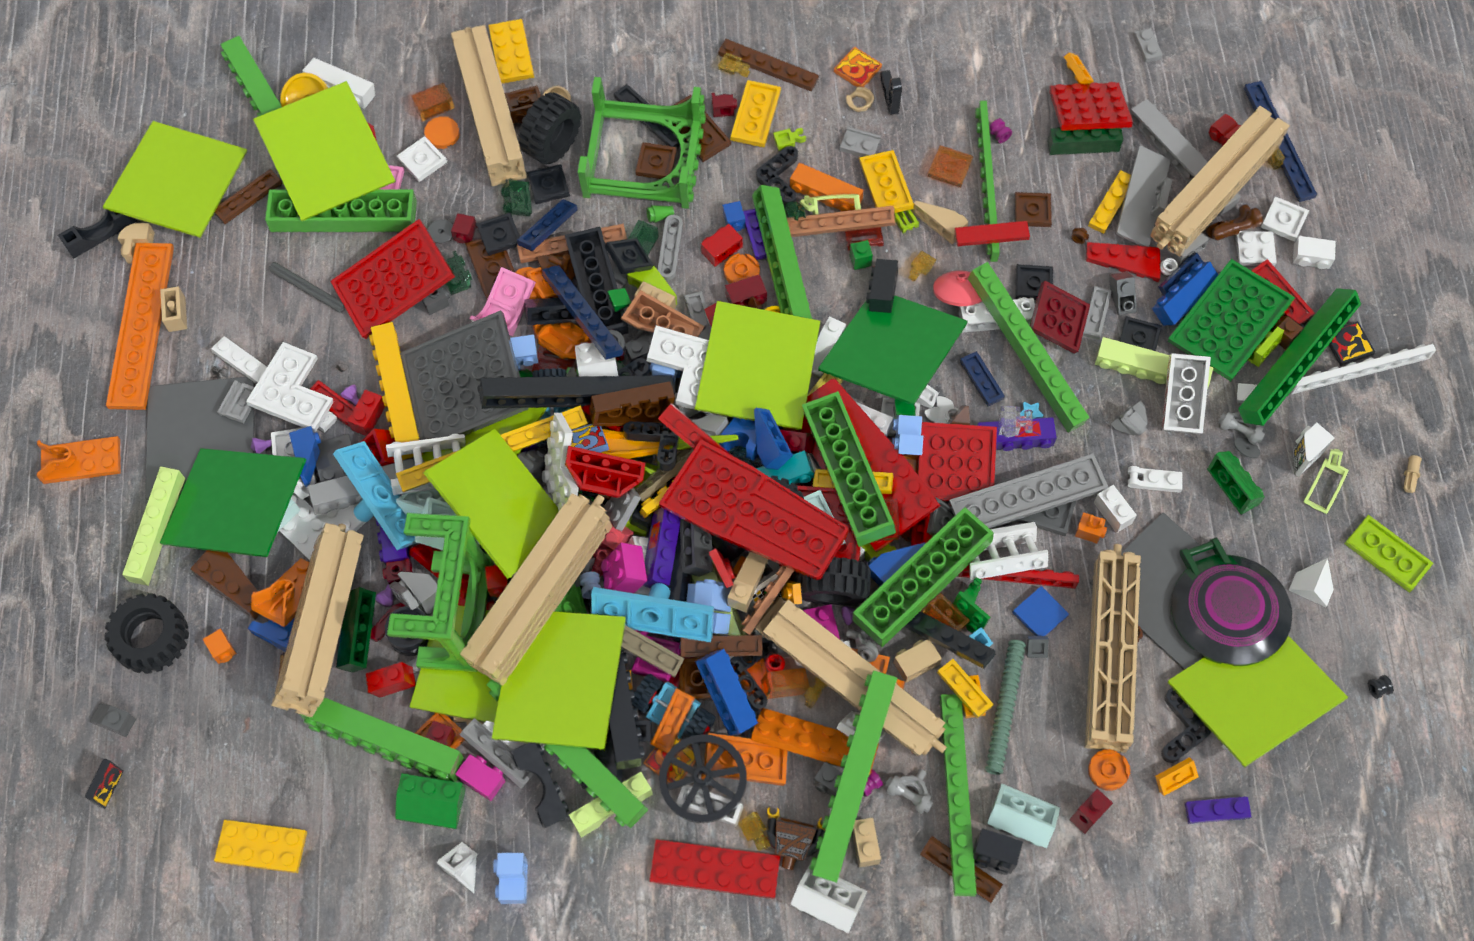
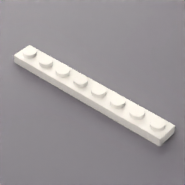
[211,336,337,433]
[1290,344,1436,394]

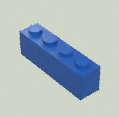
[1152,261,1218,326]
[695,649,758,736]

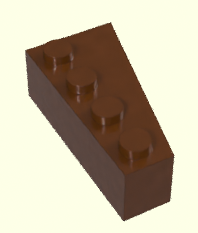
[589,381,675,426]
[190,550,260,620]

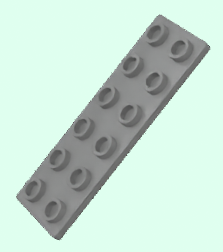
[1116,146,1173,247]

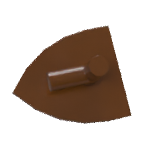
[537,254,575,282]

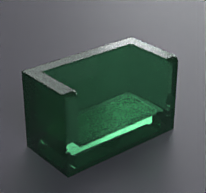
[628,220,659,255]

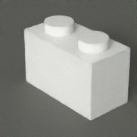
[1293,236,1336,269]
[1094,485,1137,533]

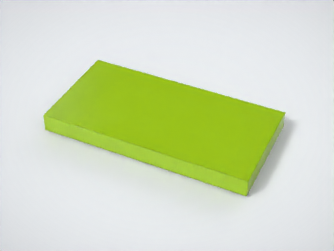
[1344,515,1434,593]

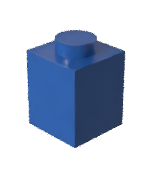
[723,201,745,231]

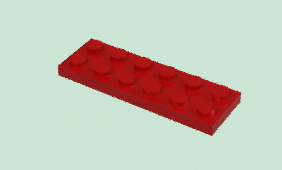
[650,839,780,899]

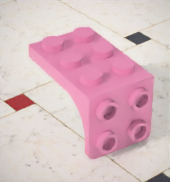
[470,267,536,336]

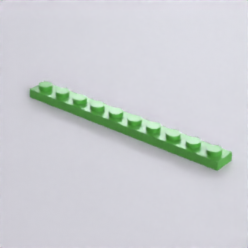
[975,101,1000,262]
[940,694,976,896]

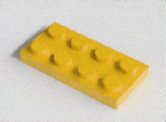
[489,19,534,84]
[730,80,781,148]
[859,150,914,213]
[214,820,307,873]

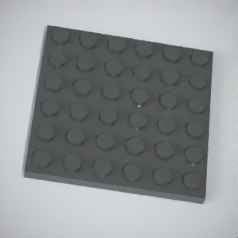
[400,310,528,440]

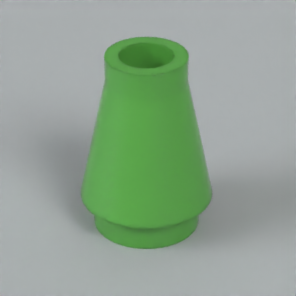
[646,205,674,223]

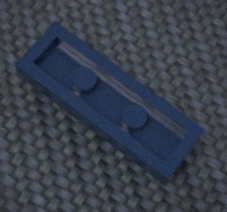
[1158,253,1203,296]
[960,351,1005,407]

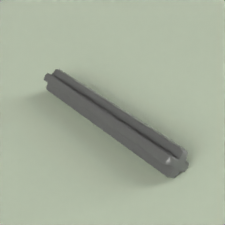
[269,262,345,312]

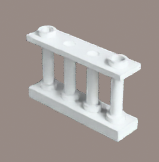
[386,434,466,495]
[970,522,1048,580]

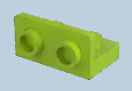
[1248,327,1284,367]

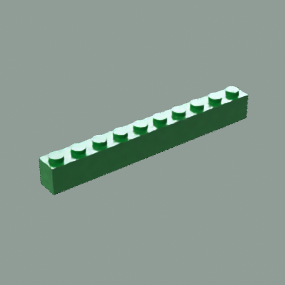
[1238,288,1361,426]

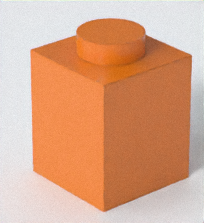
[203,628,237,664]

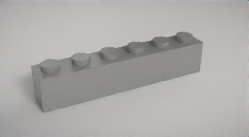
[307,458,424,515]

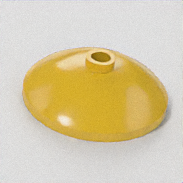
[281,73,328,107]

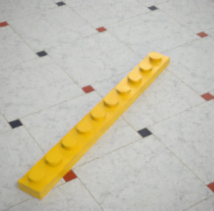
[396,406,588,492]

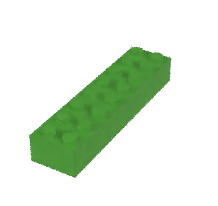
[265,189,417,232]
[802,391,896,547]
[853,507,994,648]
[300,697,465,782]

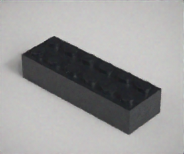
[565,226,629,335]

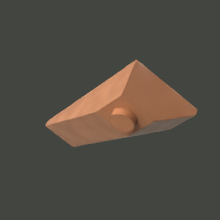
[621,290,705,337]

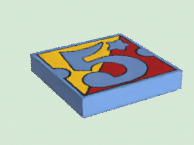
[571,424,609,453]

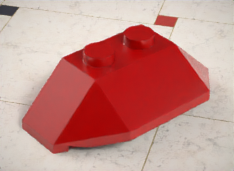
[565,446,645,498]

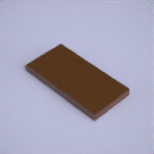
[672,94,731,162]
[465,238,515,301]

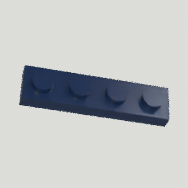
[517,199,578,251]

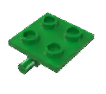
[949,578,991,633]

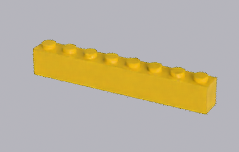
[369,322,424,460]

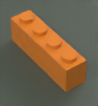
[790,162,864,212]

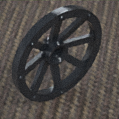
[659,734,747,823]

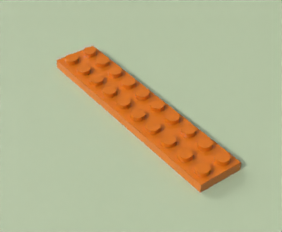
[106,243,174,410]

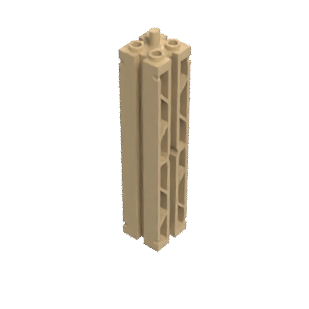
[451,25,527,186]
[1150,106,1290,257]
[460,493,613,686]
[271,523,364,717]
[1085,544,1141,753]
[763,599,947,757]

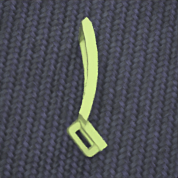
[800,194,861,215]
[1304,449,1349,514]

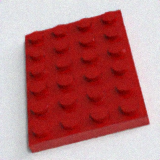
[330,219,455,339]

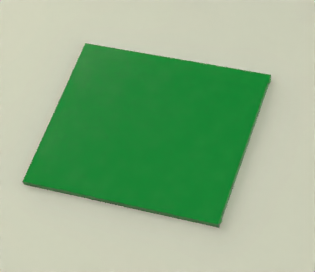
[818,296,968,406]
[160,448,306,557]

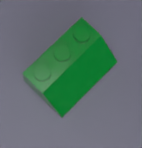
[1207,451,1265,515]
[395,773,466,830]

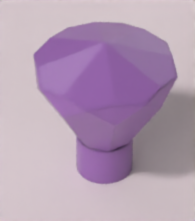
[340,385,359,406]
[251,438,272,454]
[375,584,393,607]
[841,606,856,625]

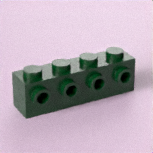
[1047,127,1124,155]
[336,587,376,673]

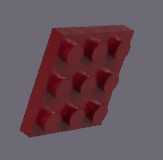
[1030,281,1090,354]

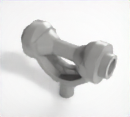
[1218,411,1265,445]
[846,629,878,662]
[885,769,934,814]

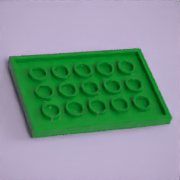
[1167,259,1295,382]

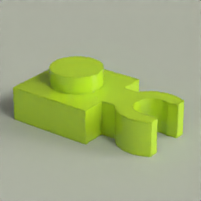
[773,128,806,151]

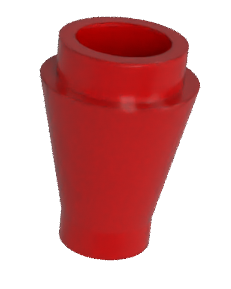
[765,654,785,677]

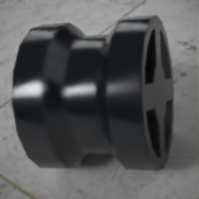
[1368,675,1394,699]

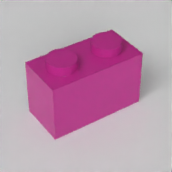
[455,754,506,801]

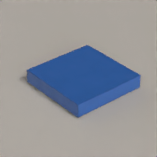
[1012,586,1069,636]

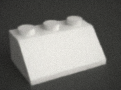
[790,864,867,933]

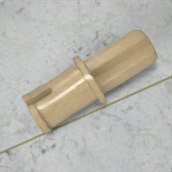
[1403,455,1422,493]

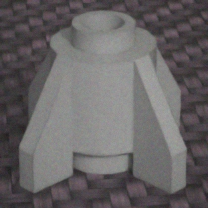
[1111,401,1148,436]

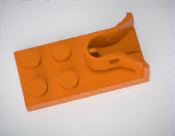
[37,436,121,484]
[251,558,309,627]
[701,733,788,786]

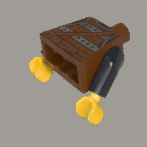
[766,807,826,870]

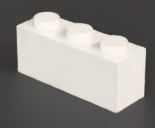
[676,785,744,827]

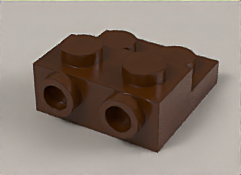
[504,85,541,123]

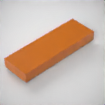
[650,688,695,753]

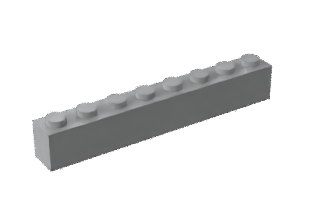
[1130,99,1241,217]

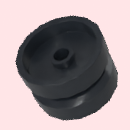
[385,606,429,656]

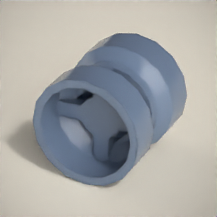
[579,572,601,599]

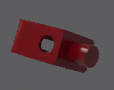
[1069,789,1113,834]

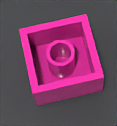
[601,543,647,593]

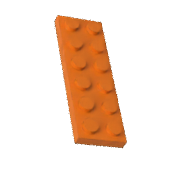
[751,708,879,775]

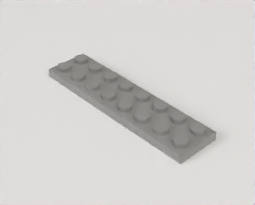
[949,453,1109,528]

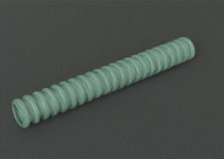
[985,639,1026,775]

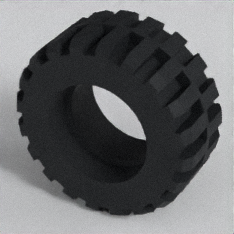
[518,92,581,165]
[794,557,871,605]
[104,593,189,674]

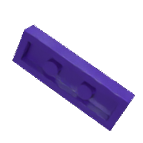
[743,209,767,260]
[1185,796,1252,824]

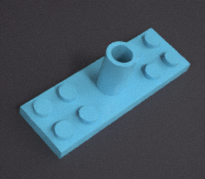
[333,441,418,550]
[591,583,714,642]

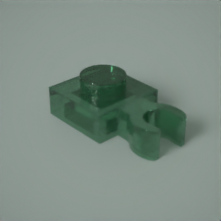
[784,201,806,221]

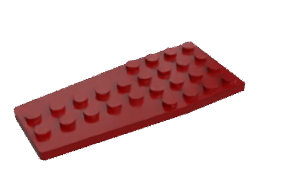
[799,379,940,552]
[659,439,849,580]

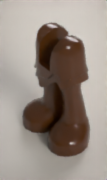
[1206,204,1263,241]

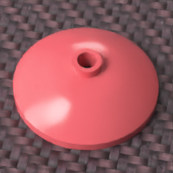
[933,270,982,306]

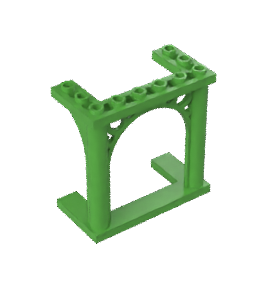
[578,77,706,209]
[387,513,493,672]

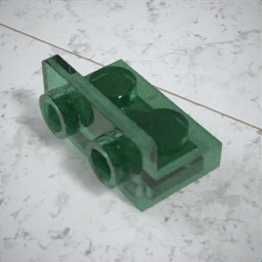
[501,179,532,217]
[446,250,472,296]

